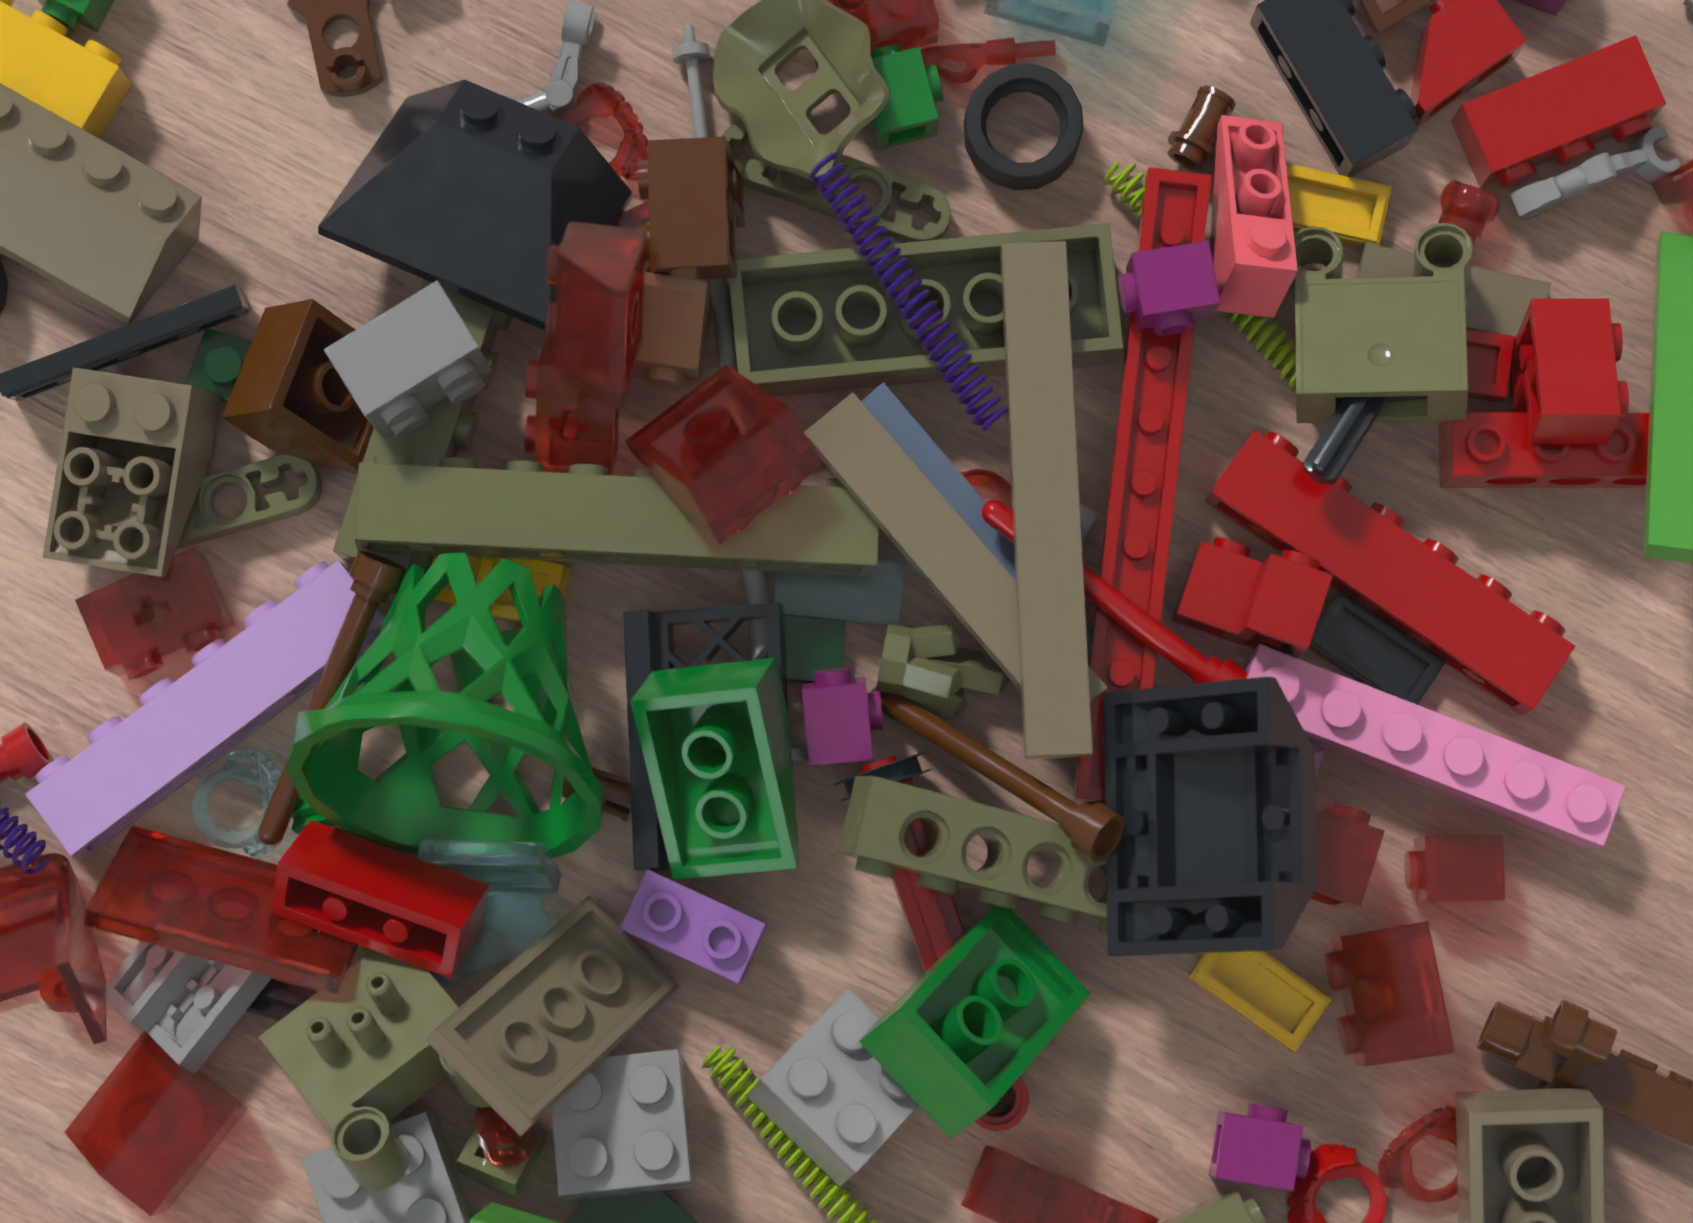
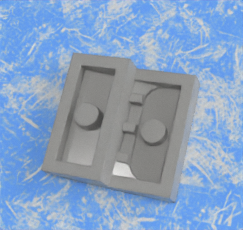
[100,890,277,1074]

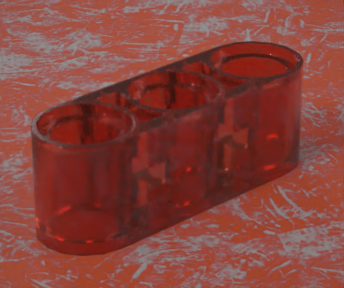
[960,1144,1160,1223]

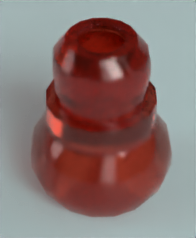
[1438,180,1499,246]

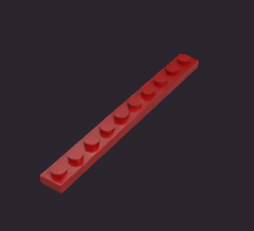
[1073,167,1212,804]

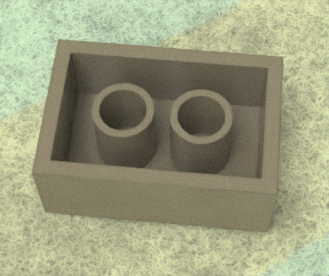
[1456,1088,1605,1223]

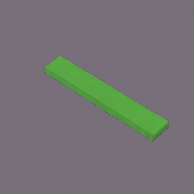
[1643,232,1693,563]

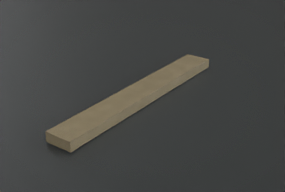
[1000,241,1093,759]

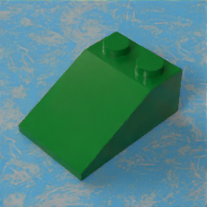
[631,657,800,880]
[859,905,1091,1139]

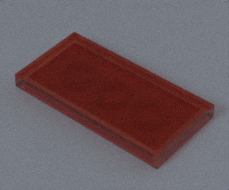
[84,825,359,994]

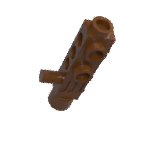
[1477,999,1693,1146]

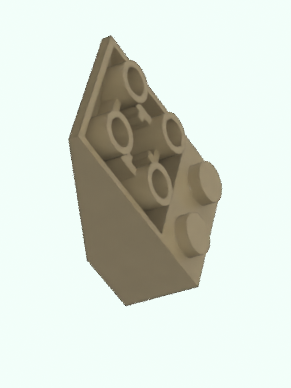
[43,367,222,578]

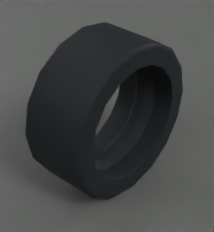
[963,64,1084,190]

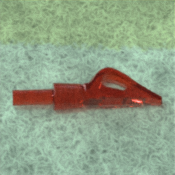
[906,37,1056,83]

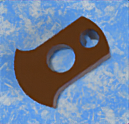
[287,0,384,97]

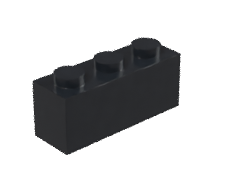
[1250,0,1418,177]

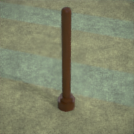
[258,550,407,846]
[871,686,1125,862]

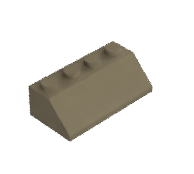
[0,83,202,324]

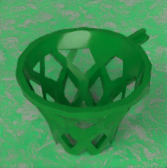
[286,553,604,865]

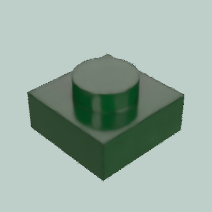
[185,328,251,403]

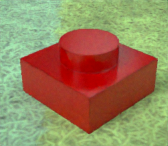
[1466,329,1515,403]

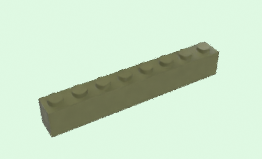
[354,454,879,577]

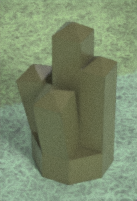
[876,623,1010,717]

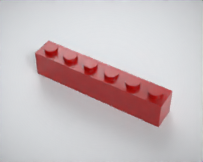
[1204,430,1576,715]

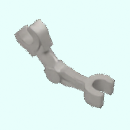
[508,0,597,115]
[1510,127,1681,220]

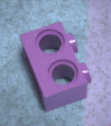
[619,869,767,984]

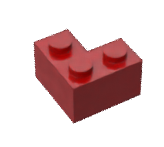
[1509,298,1629,444]
[1171,537,1333,658]

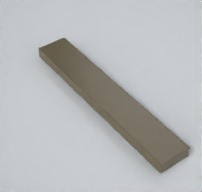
[802,392,1108,703]

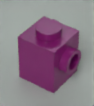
[1118,240,1220,335]
[801,667,883,766]
[1209,1103,1311,1191]

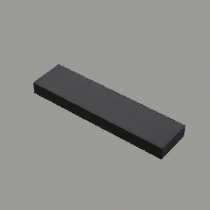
[0,284,250,402]

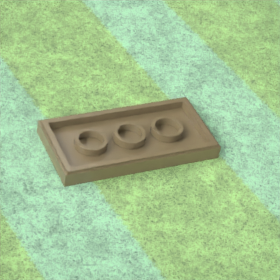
[426,896,679,1136]

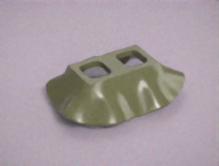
[713,0,890,179]

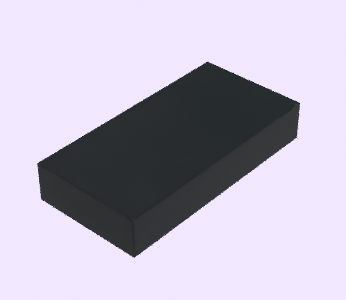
[1309,589,1447,705]

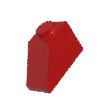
[1411,0,1527,127]

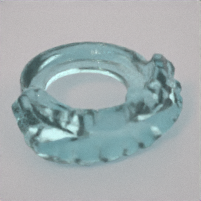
[191,749,288,857]

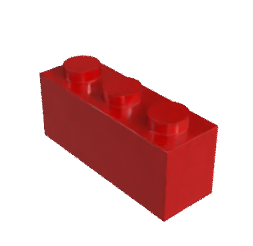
[1451,35,1666,189]
[270,820,490,979]

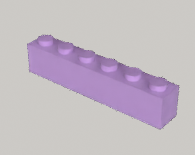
[25,560,385,859]

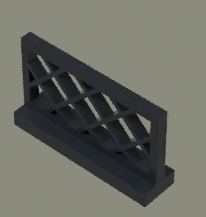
[623,602,789,871]

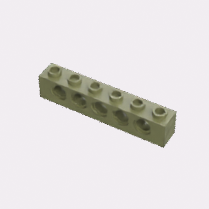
[837,776,1196,955]

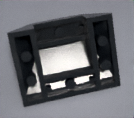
[318,79,632,332]
[1104,677,1318,956]

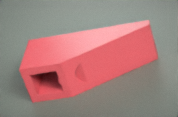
[1210,115,1298,318]

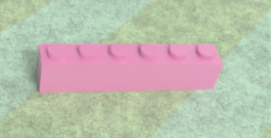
[1244,644,1626,850]

